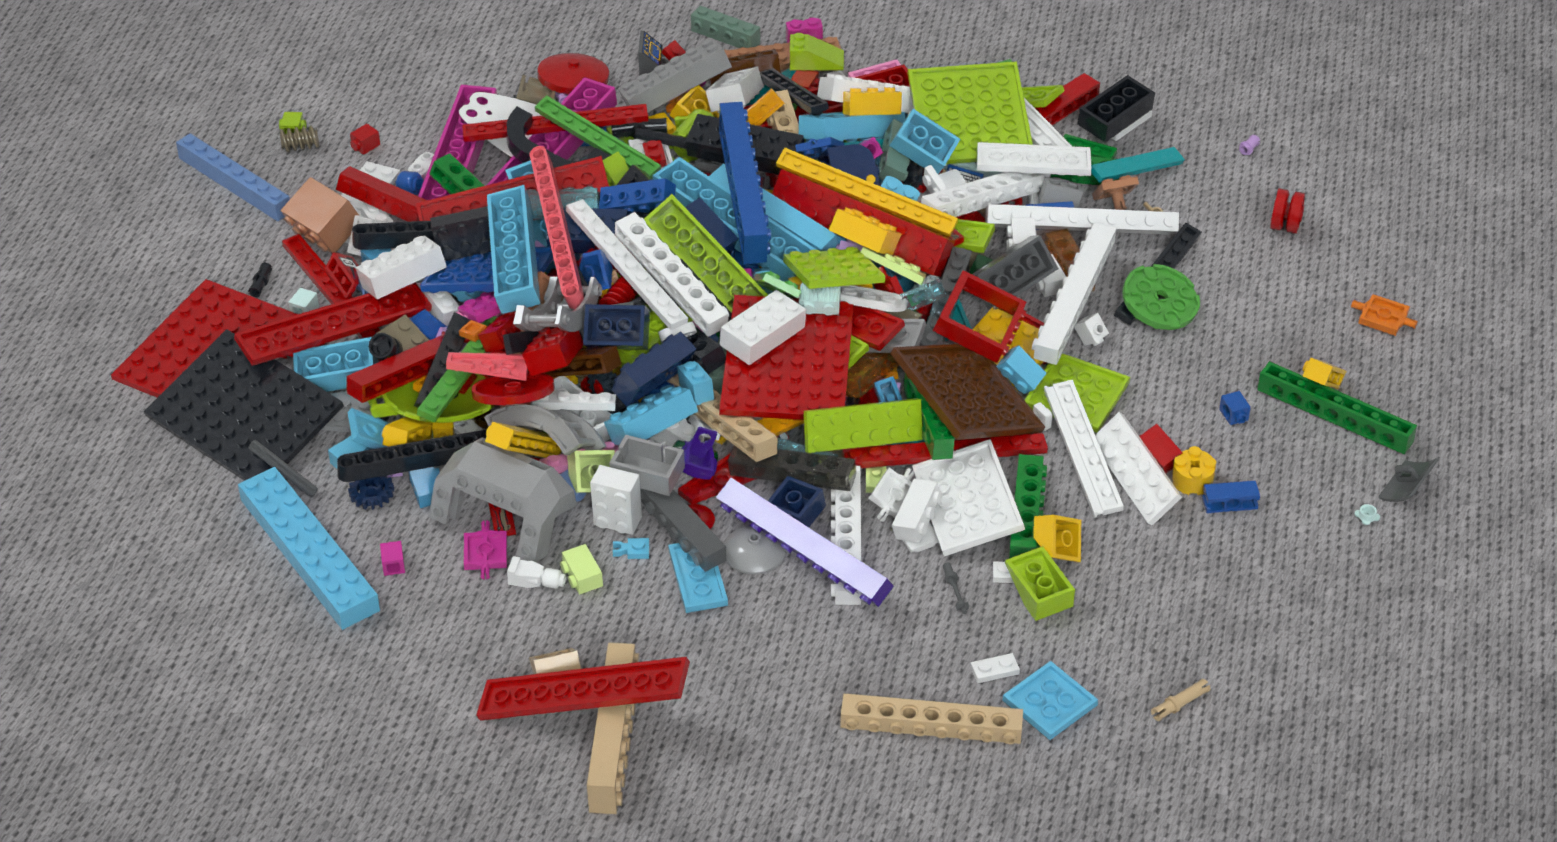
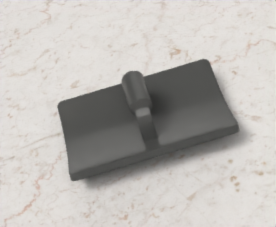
[1379,458,1438,502]

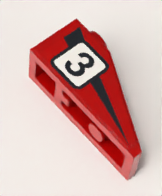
[325,252,359,299]

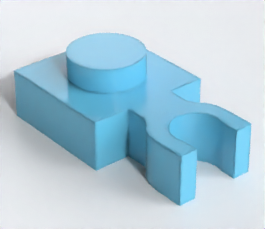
[613,538,649,559]

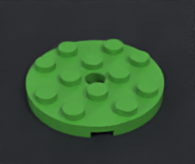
[1122,264,1200,330]

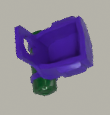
[672,427,718,480]

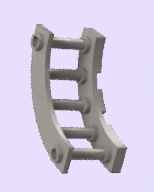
[513,277,602,332]
[484,405,606,455]

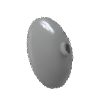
[724,526,786,575]

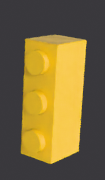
[843,87,902,116]
[1302,357,1347,389]
[382,417,433,446]

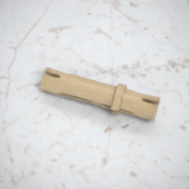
[1151,679,1211,721]

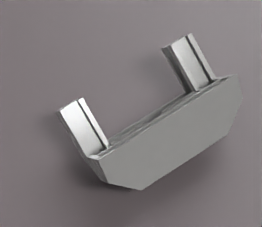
[428,437,577,562]

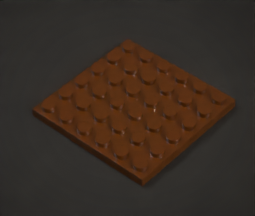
[890,344,1045,440]

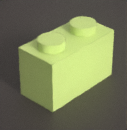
[560,544,603,595]

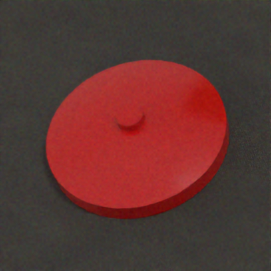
[537,53,609,94]
[471,372,555,406]

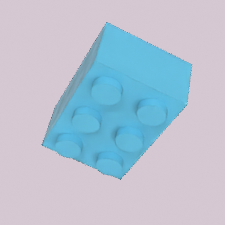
[889,109,960,174]

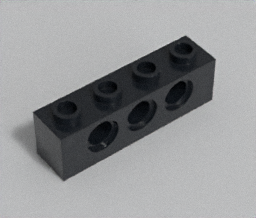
[686,327,726,374]

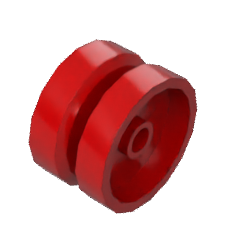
[1270,188,1305,234]

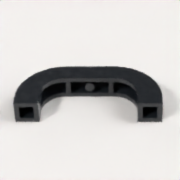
[506,106,611,168]

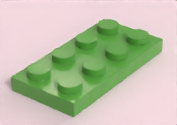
[753,271,802,298]

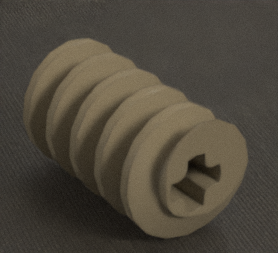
[280,125,319,152]

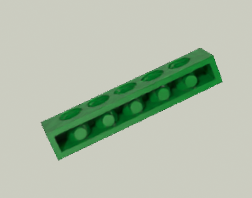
[429,153,485,194]
[904,373,955,460]
[1009,454,1047,559]

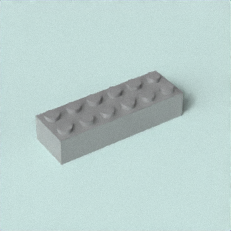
[618,39,732,112]

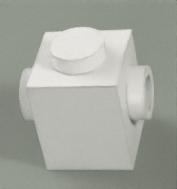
[1074,313,1109,346]

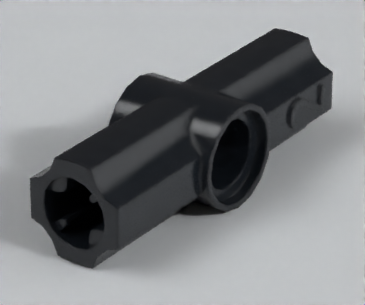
[611,118,667,139]

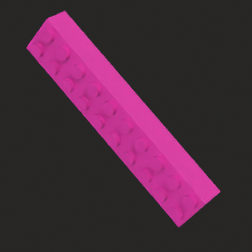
[487,77,617,185]
[418,84,497,200]

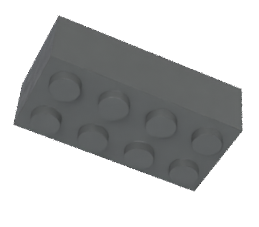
[972,235,1059,310]

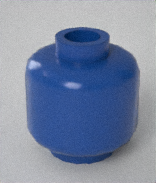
[395,171,424,195]

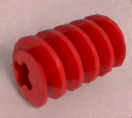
[599,276,638,305]

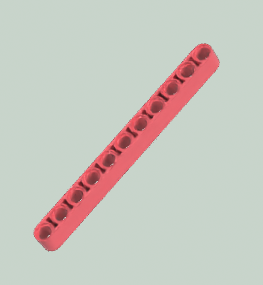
[530,146,584,309]

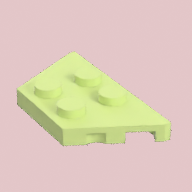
[860,247,926,285]

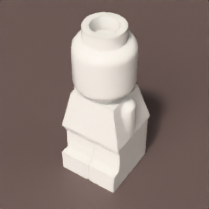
[507,556,566,589]

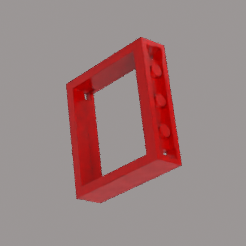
[932,270,1027,363]

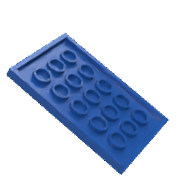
[420,246,553,293]

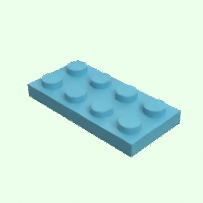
[668,543,728,613]

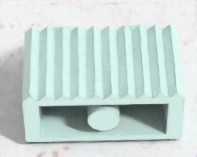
[799,283,841,315]

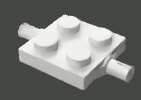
[868,467,915,522]

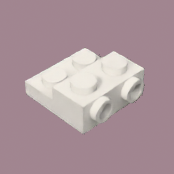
[648,419,704,450]

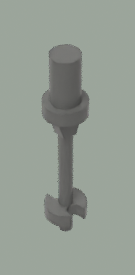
[943,562,969,614]

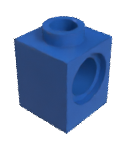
[1219,391,1251,425]

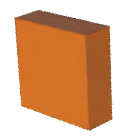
[459,320,487,342]

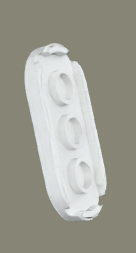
[840,285,908,312]

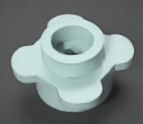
[1355,504,1380,525]

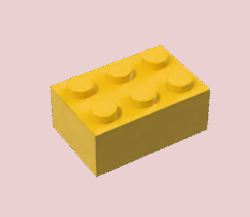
[829,207,901,255]

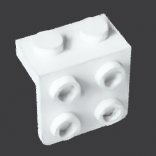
[922,165,966,194]

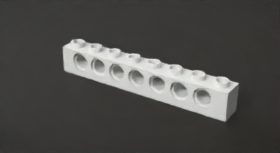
[921,172,1051,217]
[615,212,729,337]
[831,466,861,605]

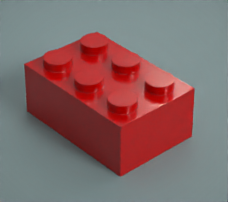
[522,327,583,376]

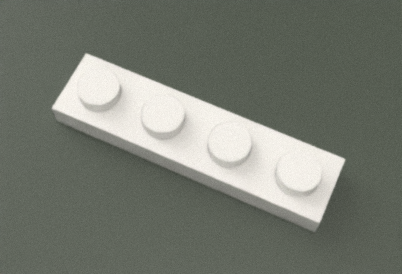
[532,392,616,411]

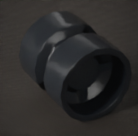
[368,333,403,361]

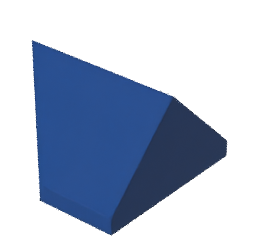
[579,249,613,290]

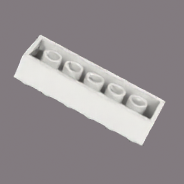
[817,74,914,113]

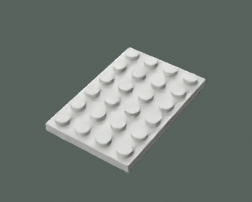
[912,439,1025,556]

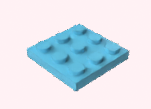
[1003,661,1098,740]

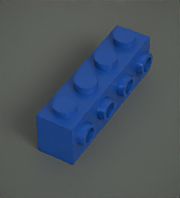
[599,178,676,215]

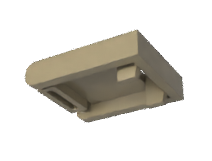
[516,75,555,105]

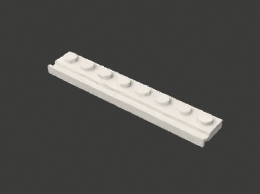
[1024,98,1072,147]
[1044,380,1124,518]

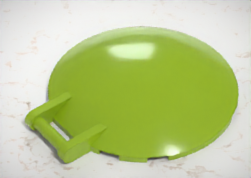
[367,373,495,423]

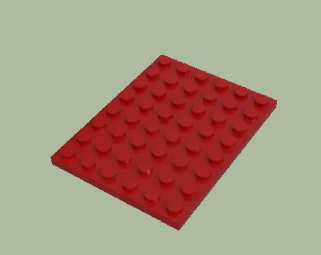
[111,279,297,398]
[719,295,854,420]

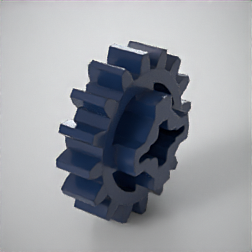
[348,475,394,510]

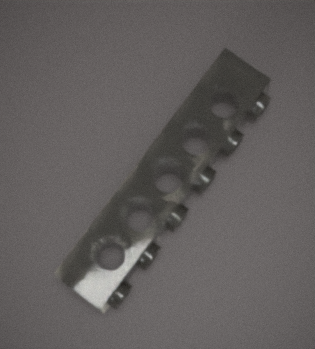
[728,445,857,491]

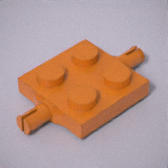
[1351,294,1418,336]

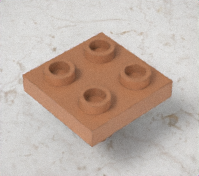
[1092,175,1139,210]

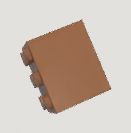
[280,177,360,254]

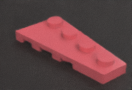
[446,352,528,381]

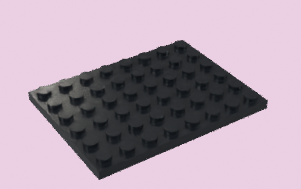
[143,329,344,481]

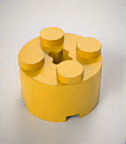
[1172,446,1216,495]

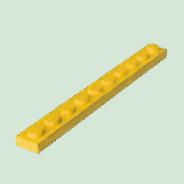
[776,147,958,237]

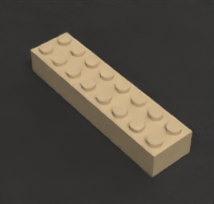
[587,643,639,814]

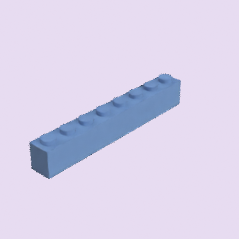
[176,134,290,221]

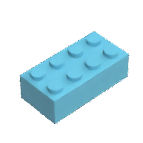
[293,337,378,392]
[604,385,698,445]

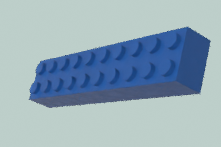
[719,102,771,264]

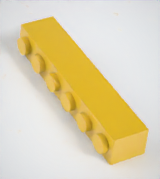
[485,421,562,458]

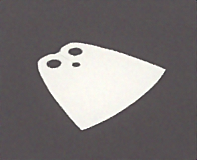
[459,92,542,157]

